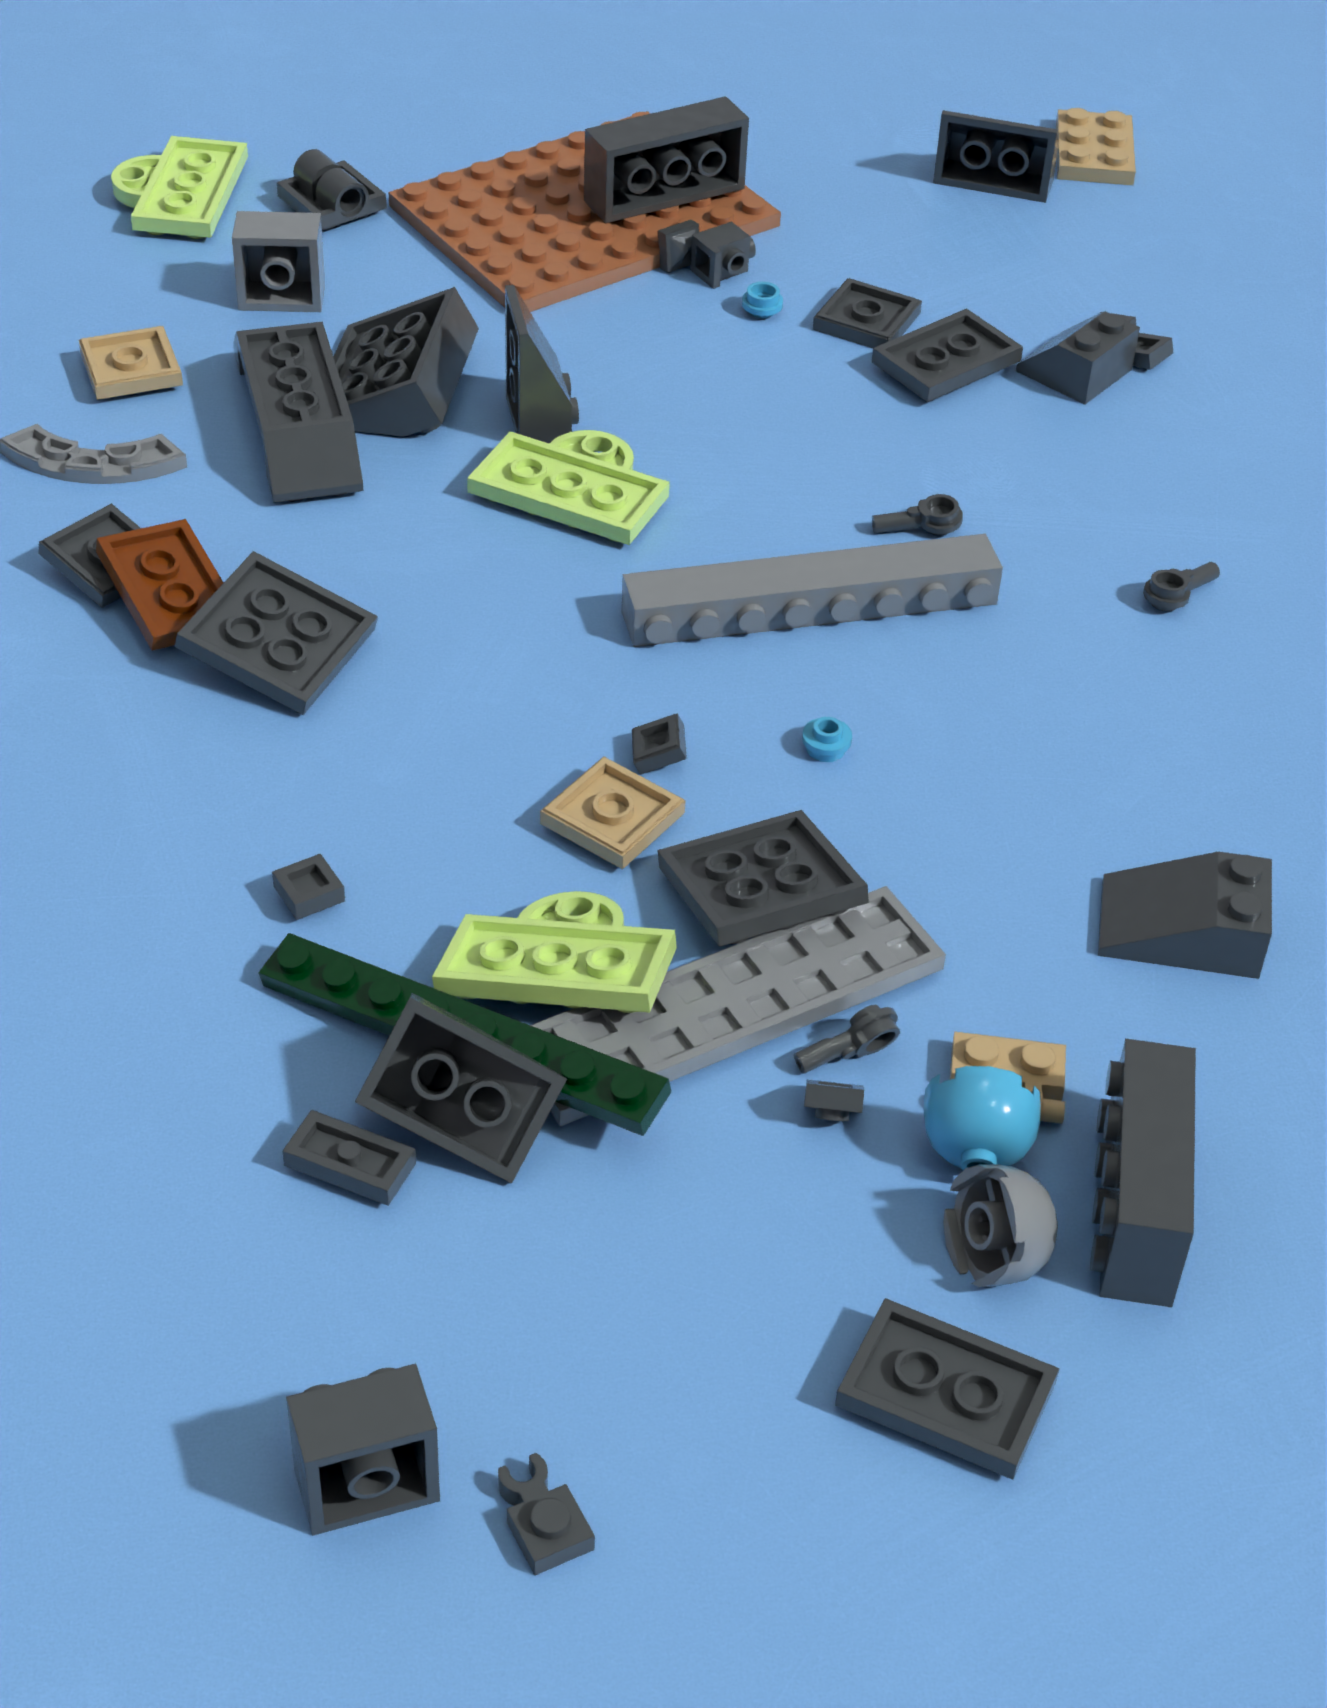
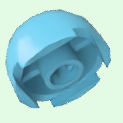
[924,1066,1041,1170]

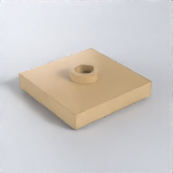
[78,326,183,400]
[540,756,685,870]

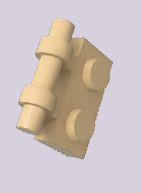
[949,1031,1066,1124]

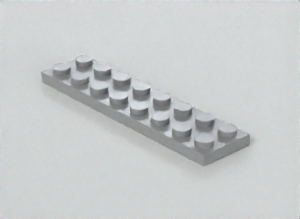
[530,886,946,1127]

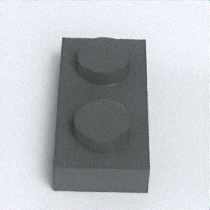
[282,1110,416,1206]

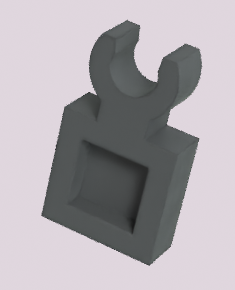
[498,1453,595,1575]

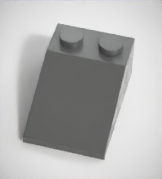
[505,285,579,443]
[1097,851,1272,979]
[355,993,567,1183]

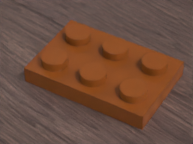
[96,519,224,651]

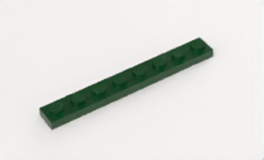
[258,933,672,1136]

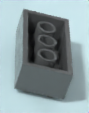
[584,96,749,223]
[1090,1038,1196,1307]

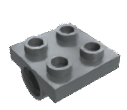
[277,149,387,230]

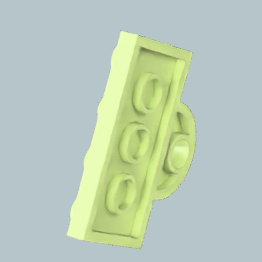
[111,136,248,239]
[467,430,670,545]
[432,891,677,1013]

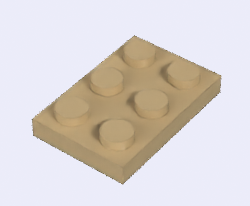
[1056,108,1136,185]

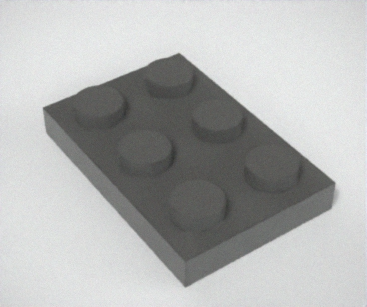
[872,308,1023,402]
[835,1298,1060,1480]

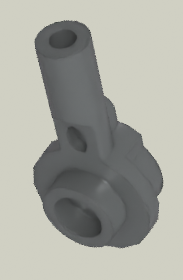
[872,494,963,535]
[1143,562,1220,611]
[794,1005,900,1074]

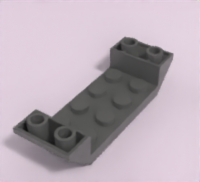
[233,321,364,502]

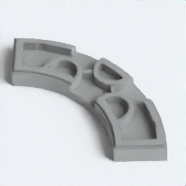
[0,424,187,484]

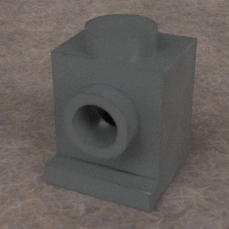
[690,221,756,289]

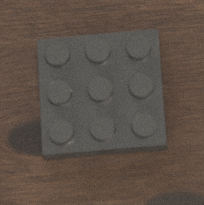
[175,551,378,715]
[657,810,869,947]

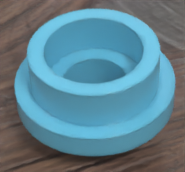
[742,282,783,318]
[802,717,852,762]

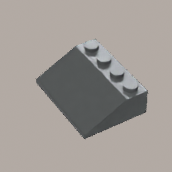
[333,287,479,436]

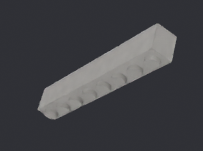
[621,533,1003,647]

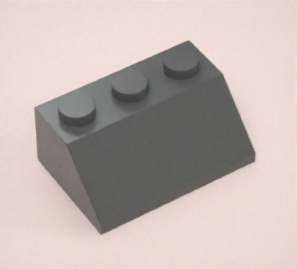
[933,110,1059,203]

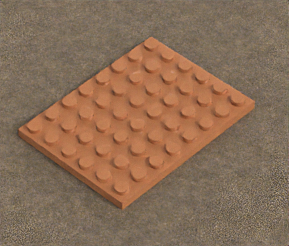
[388,111,781,312]

